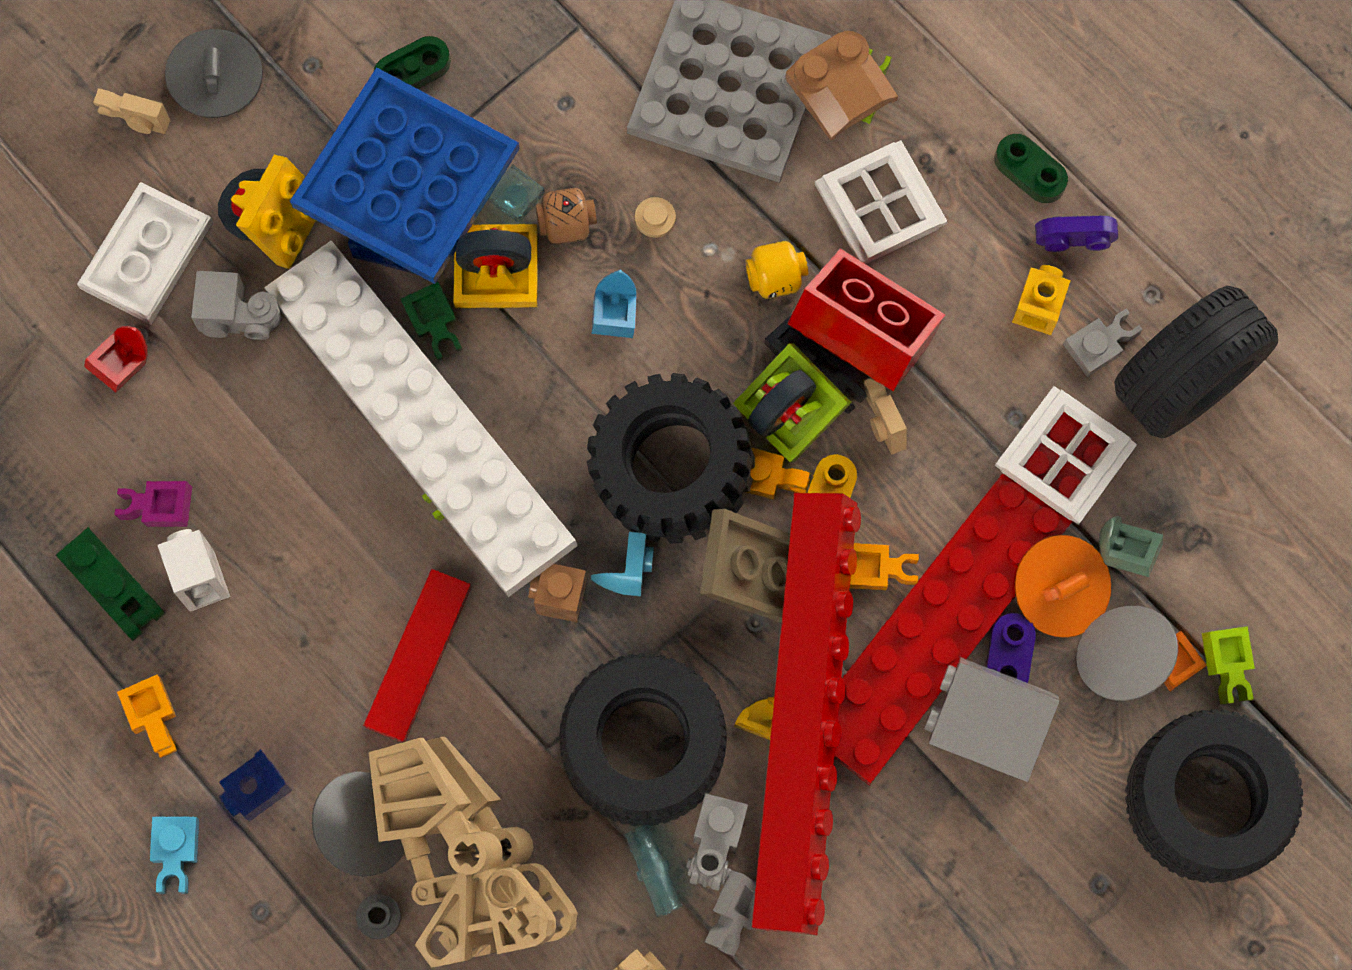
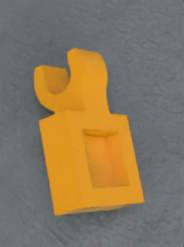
[747,448,810,500]
[117,674,177,758]

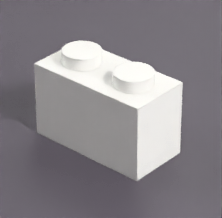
[158,529,230,612]

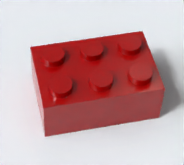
[788,248,945,391]

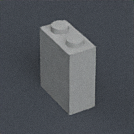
[924,657,1060,782]

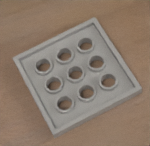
[627,0,831,183]

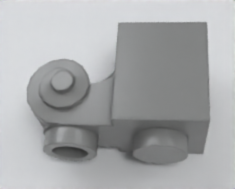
[191,271,282,340]
[686,793,748,891]

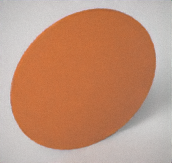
[1015,535,1111,637]

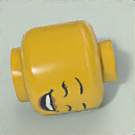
[745,241,808,299]

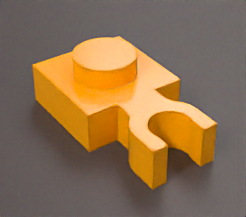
[850,543,919,591]

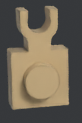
[93,88,170,134]
[864,378,907,455]

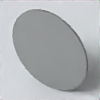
[1076,606,1178,701]

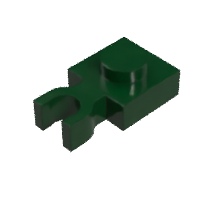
[401,281,463,361]

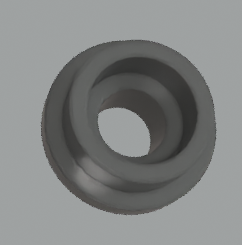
[356,894,401,939]

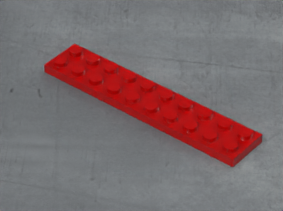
[834,412,1108,786]

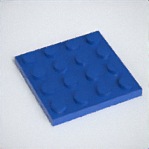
[290,67,520,284]

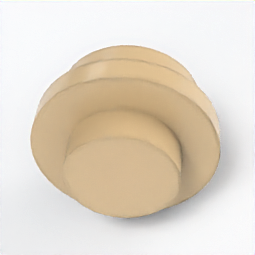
[635,197,676,238]

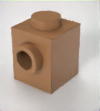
[528,564,587,623]

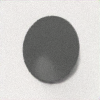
[165,29,263,118]
[312,772,405,877]

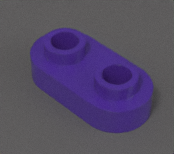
[1035,216,1119,252]
[985,613,1036,683]

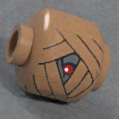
[536,188,597,245]

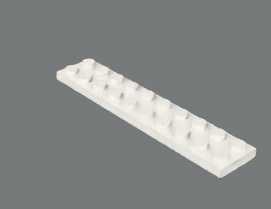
[264,241,578,597]

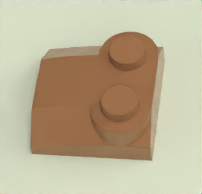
[785,31,898,141]

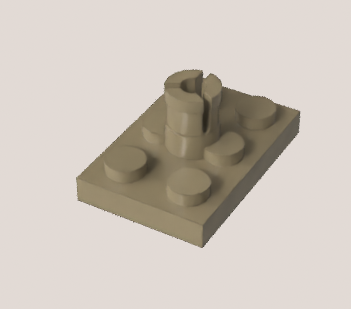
[700,509,790,623]

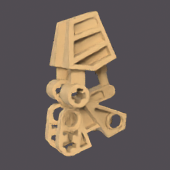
[369,737,578,968]

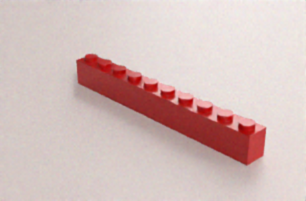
[752,493,861,936]

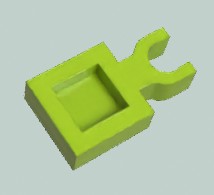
[1201,626,1255,705]

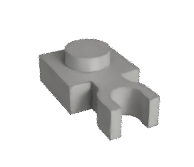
[1063,308,1143,377]
[705,870,756,956]

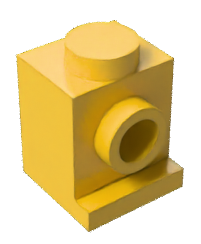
[1012,265,1071,335]

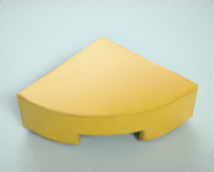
[734,696,774,740]

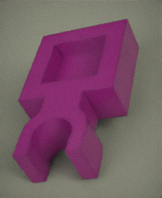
[114,481,193,527]

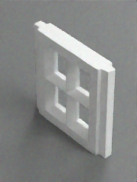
[815,140,947,264]
[995,386,1137,525]

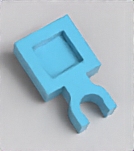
[150,817,199,894]

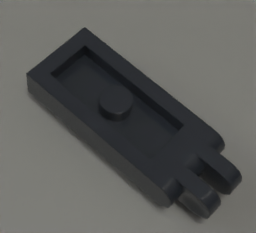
[764,314,867,414]

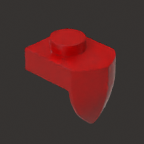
[84,326,148,392]

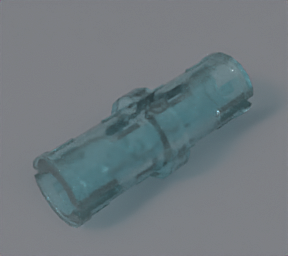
[624,825,683,918]

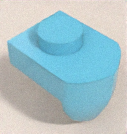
[591,532,654,596]

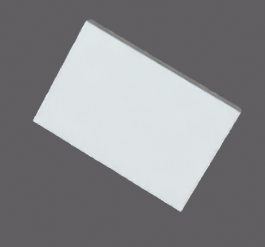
[77,182,213,325]

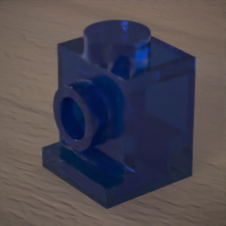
[219,749,292,822]

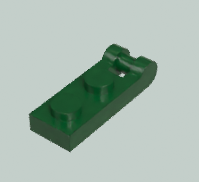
[56,527,166,641]

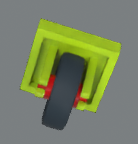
[732,343,852,463]

